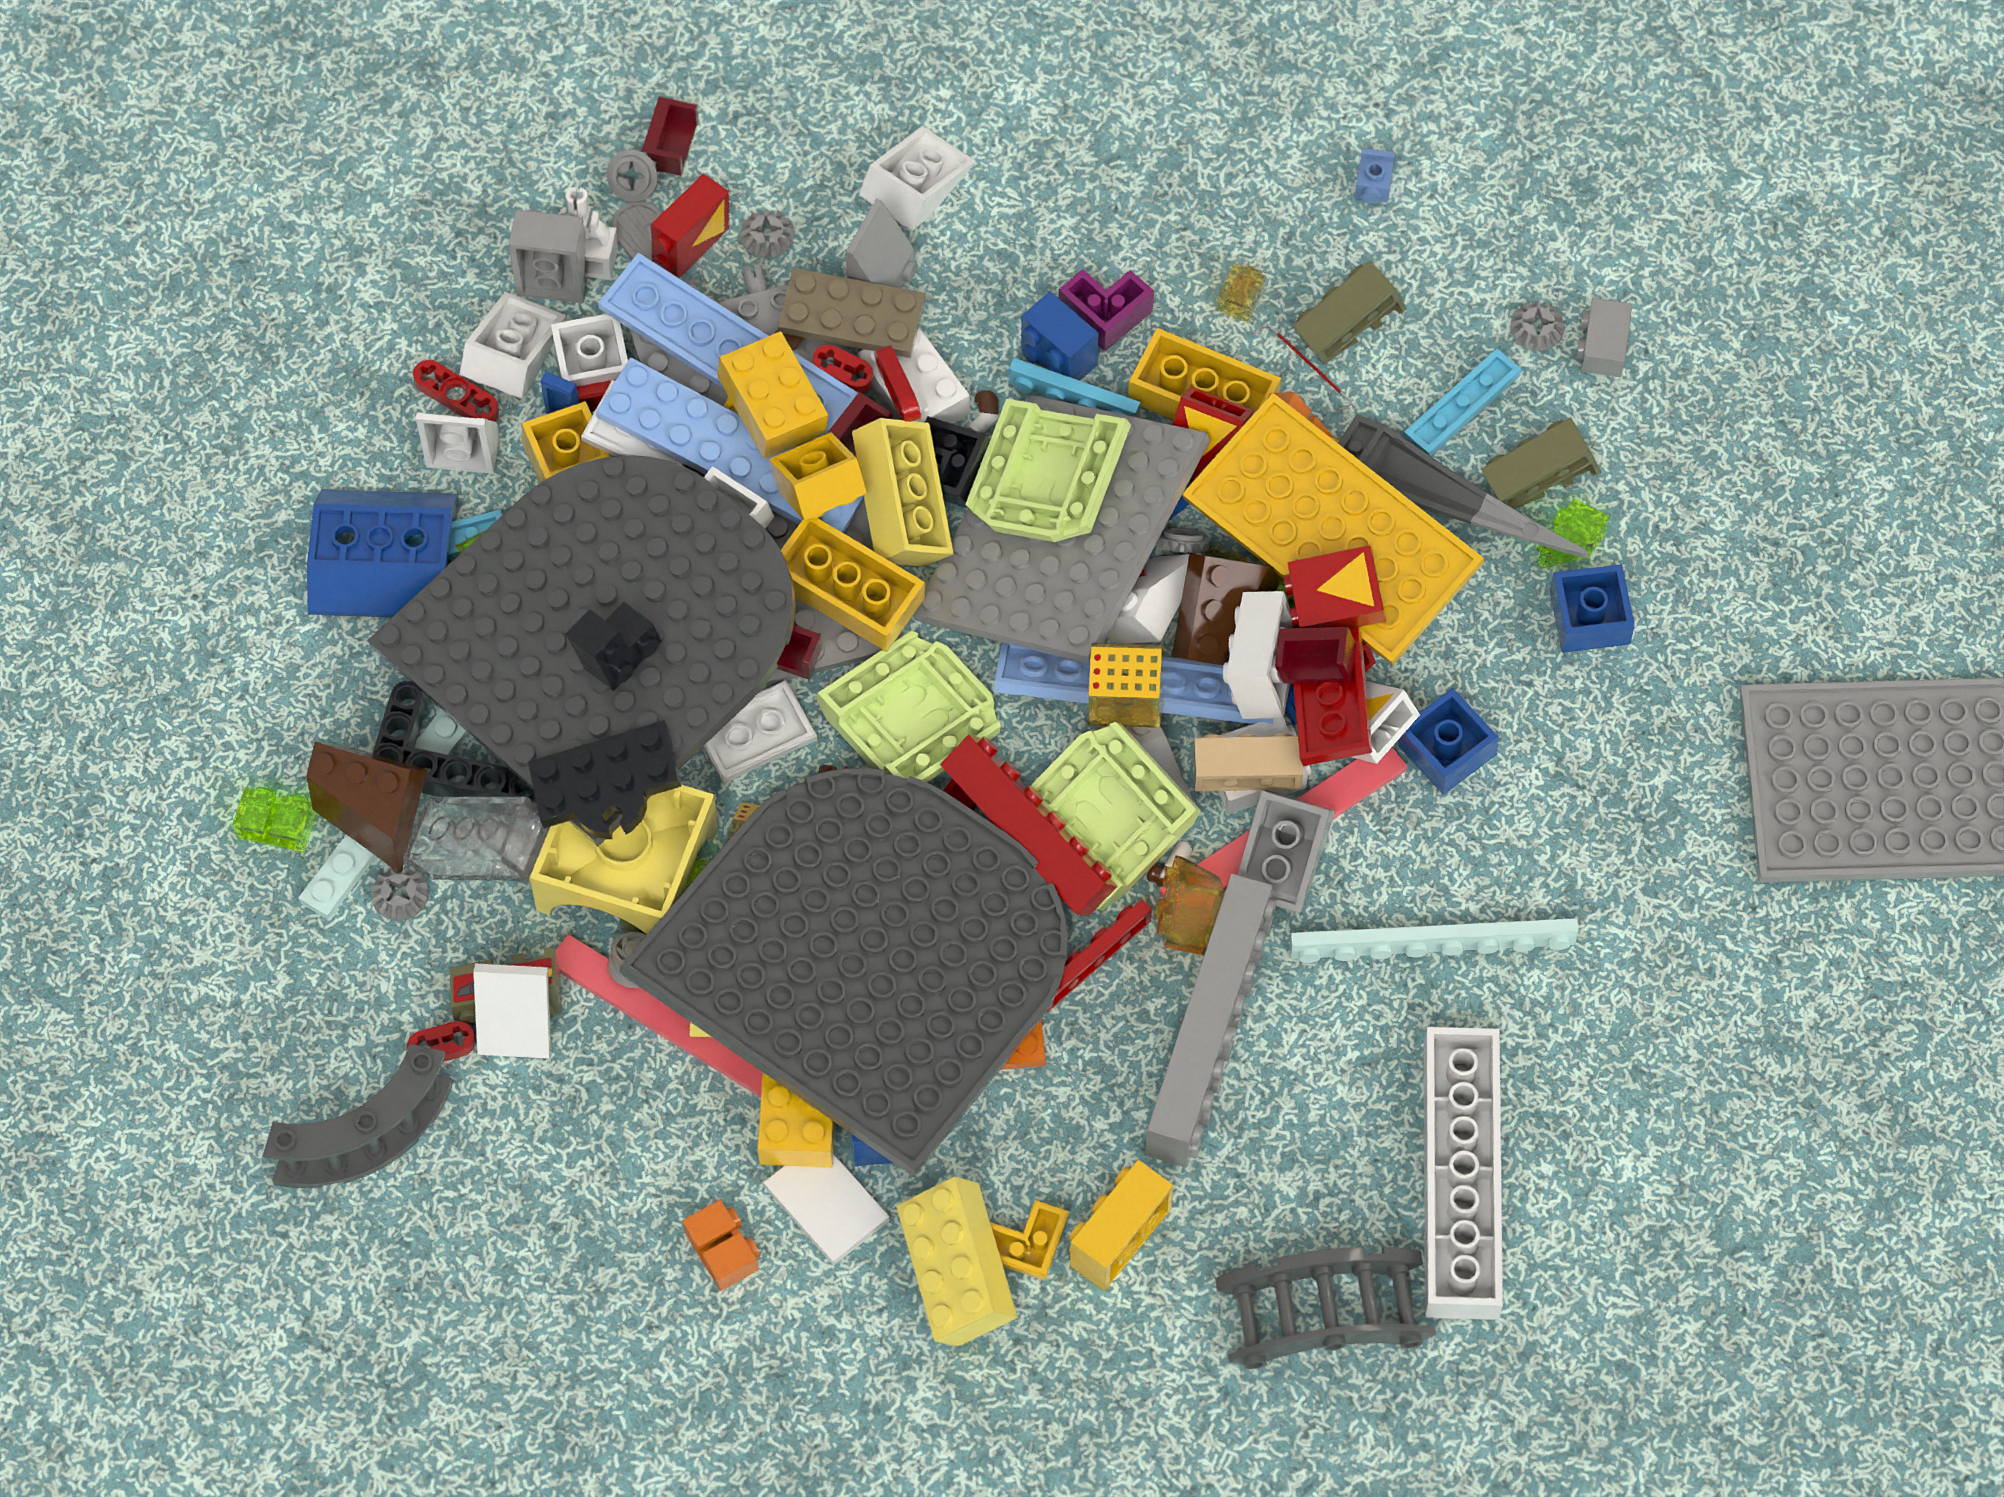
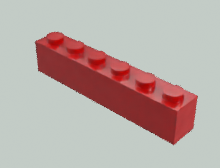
[940,734,1118,917]

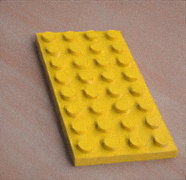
[1182,393,1485,666]

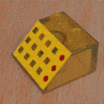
[1088,643,1164,728]

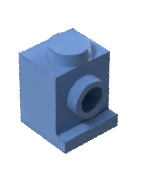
[1355,148,1395,204]

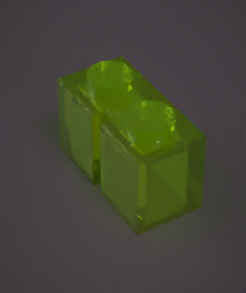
[232,787,317,853]

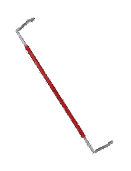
[1253,324,1352,415]

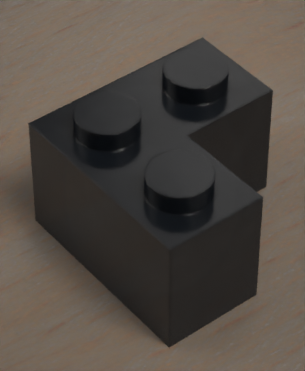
[925,416,991,508]
[565,602,662,691]

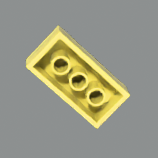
[852,418,954,567]
[896,1176,1018,1346]

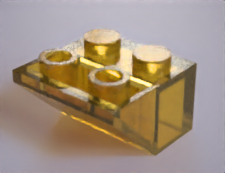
[1154,855,1224,956]

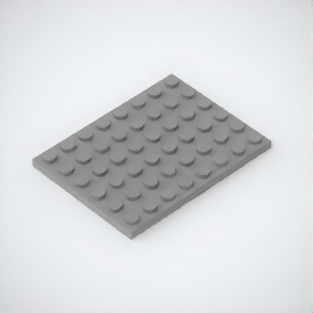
[913,395,1210,664]
[1739,678,2004,883]

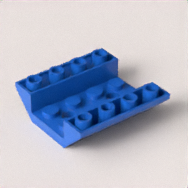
[307,489,459,618]

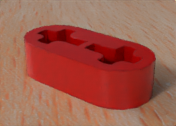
[812,345,873,393]
[407,1021,476,1062]

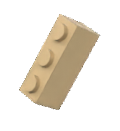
[1193,733,1303,791]

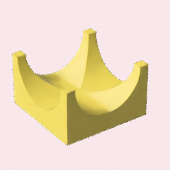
[530,785,718,934]

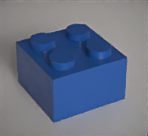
[1021,291,1098,381]
[1549,564,1635,653]
[1398,688,1499,795]

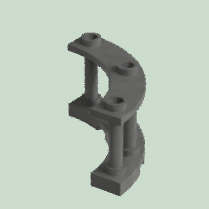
[263,1044,453,1188]
[1215,1247,1436,1369]

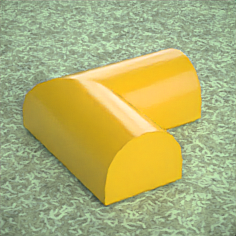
[990,1200,1070,1281]

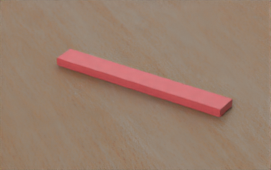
[1159,747,1407,921]
[555,934,763,1098]

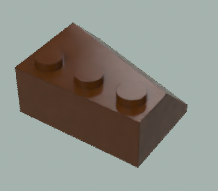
[1172,553,1283,665]
[306,742,427,873]

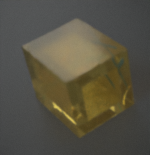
[1217,263,1266,323]

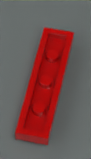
[1047,900,1152,1012]

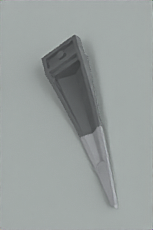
[1338,414,1588,558]

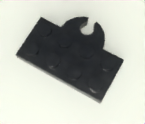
[528,720,681,839]

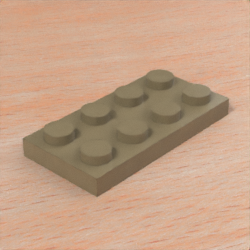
[778,268,925,358]

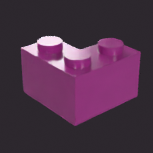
[1058,269,1154,351]

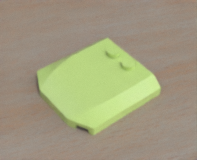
[965,399,1131,542]
[816,631,1001,783]
[1031,722,1201,911]

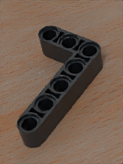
[373,681,538,815]

